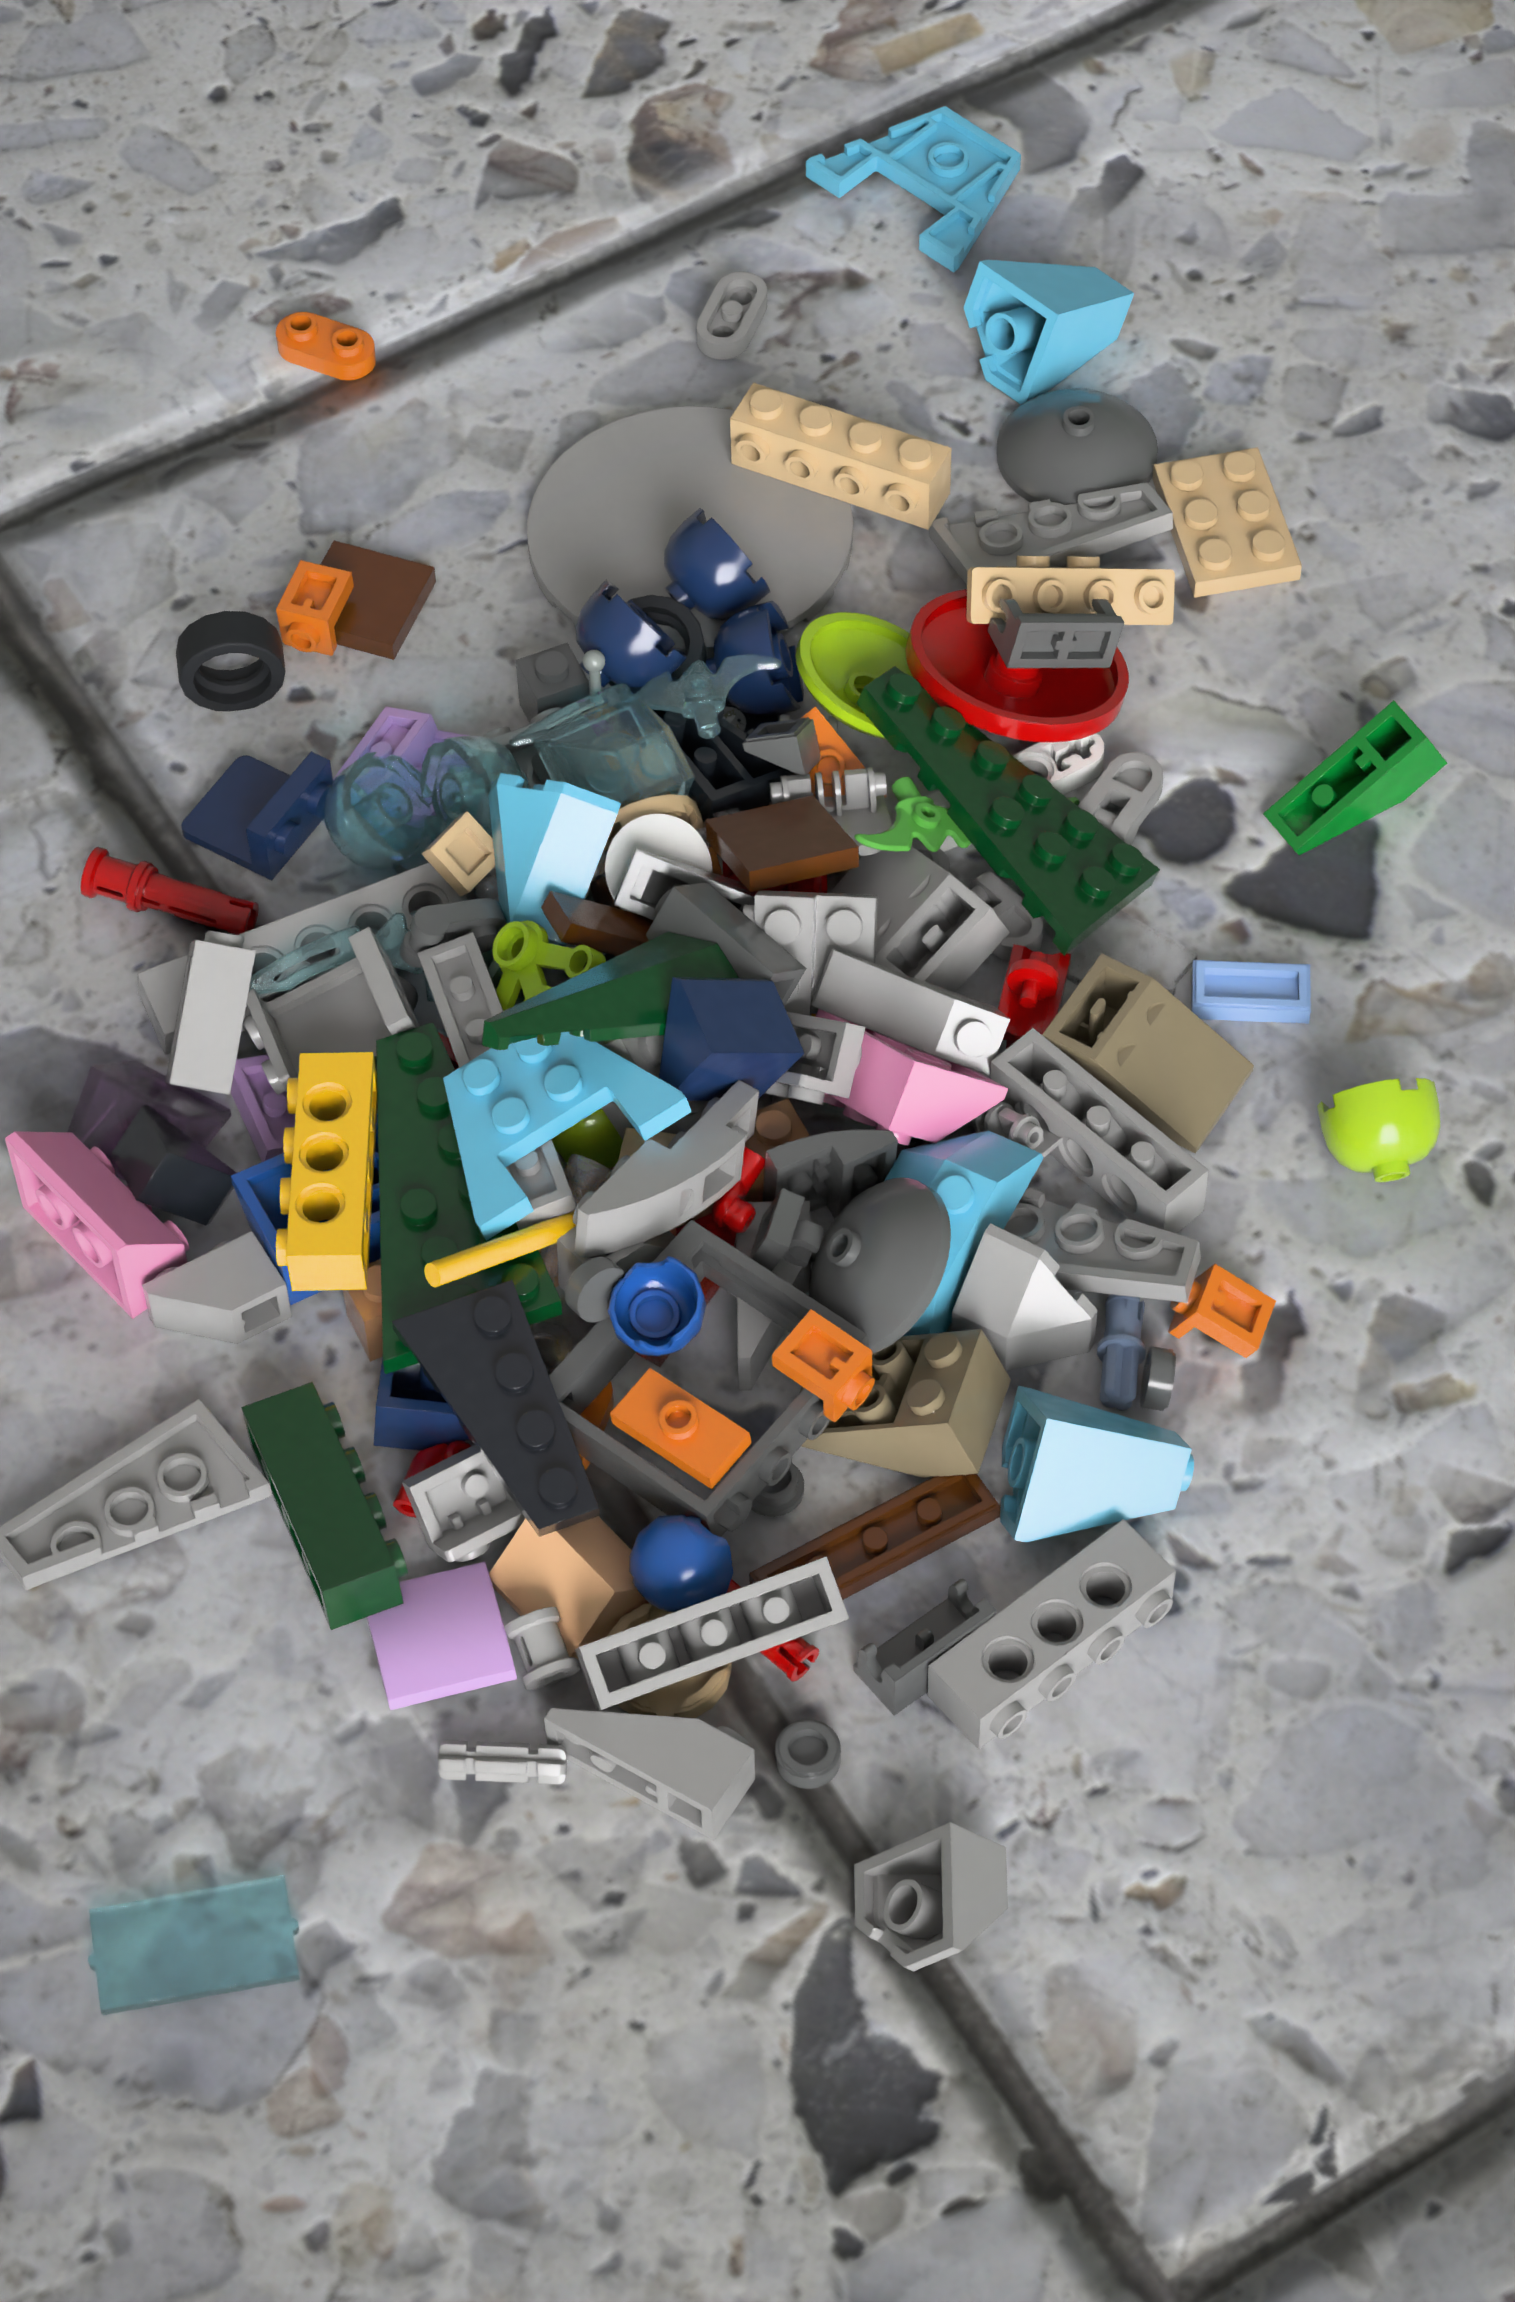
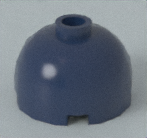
[664,508,771,620]
[575,579,687,689]
[706,601,804,717]

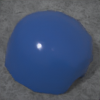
[608,1256,706,1356]
[629,1515,733,1612]

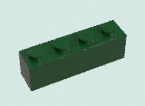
[241,1382,408,1630]

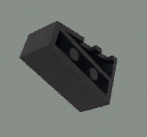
[615,675,800,848]

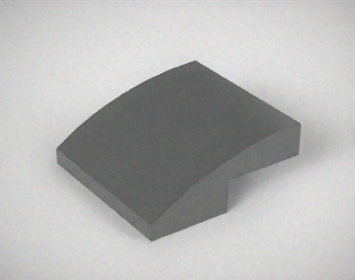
[762,1129,898,1219]

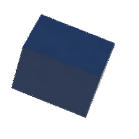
[659,977,805,1101]

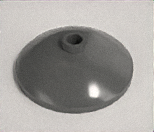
[996,388,1158,505]
[809,1177,951,1354]

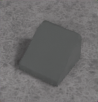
[743,717,821,775]

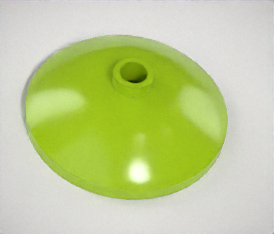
[796,612,913,740]

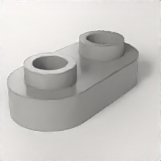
[696,272,767,360]

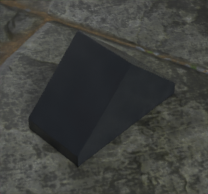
[111,1105,237,1226]

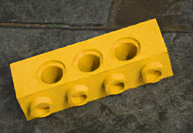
[276,1052,378,1291]

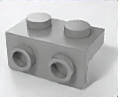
[765,1012,866,1105]
[402,1444,525,1562]

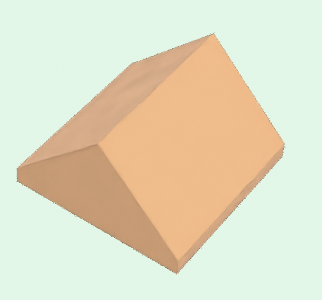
[489,1516,649,1660]

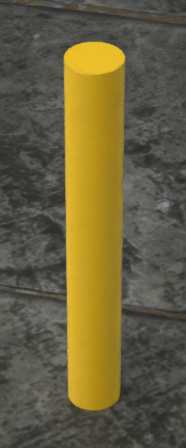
[424,1210,576,1287]

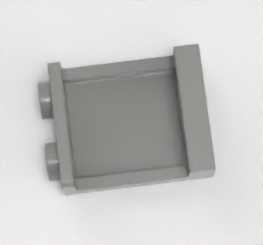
[243,927,420,1095]

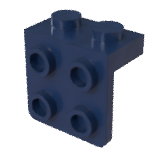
[181,751,336,881]

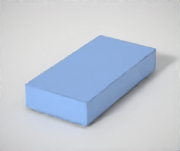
[1191,960,1311,1024]

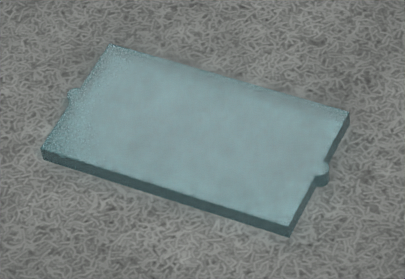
[88,1875,300,2016]

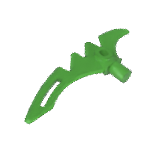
[854,777,1080,852]

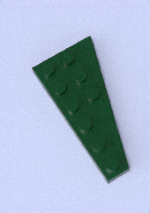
[857,666,1160,956]
[376,1022,562,1374]

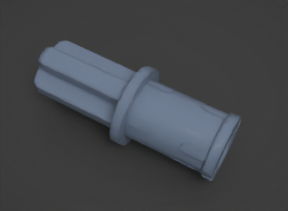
[1097,1295,1146,1411]

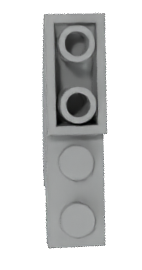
[573,1080,759,1258]

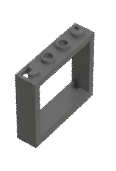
[549,1220,869,1537]

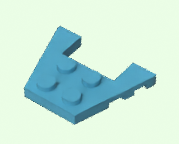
[806,106,1021,273]
[443,1032,692,1241]

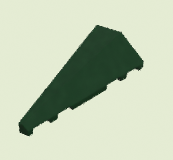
[482,932,739,1050]

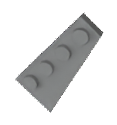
[929,482,1173,585]
[1004,1187,1201,1303]
[0,1399,272,1590]

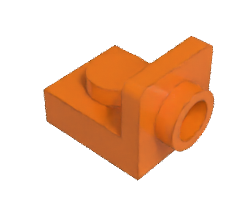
[276,560,354,656]
[1168,1264,1276,1358]
[772,1309,875,1422]

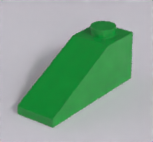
[1263,700,1447,856]

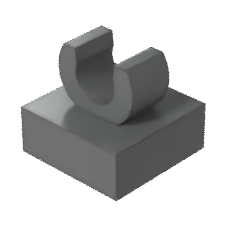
[749,1188,825,1272]

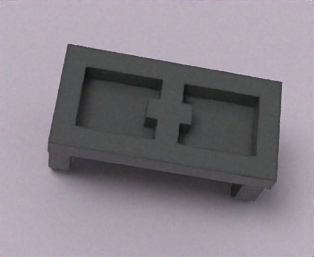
[988,599,1125,668]
[853,1579,996,1716]

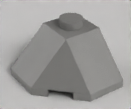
[951,1223,1098,1371]
[854,1822,1008,1971]

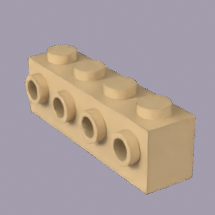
[730,382,952,530]

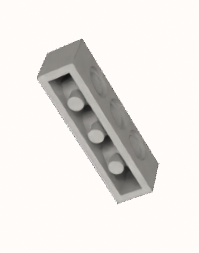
[990,1028,1209,1234]
[927,1519,1176,1750]
[575,1557,849,1711]

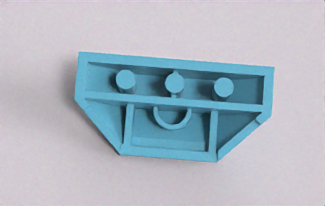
[885,1130,1043,1336]

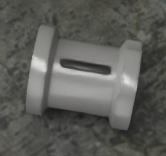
[504,1607,580,1690]

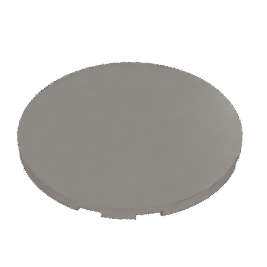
[527,406,853,659]

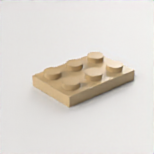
[1152,447,1302,598]

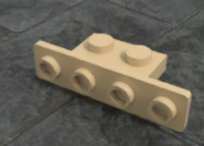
[966,556,1175,625]

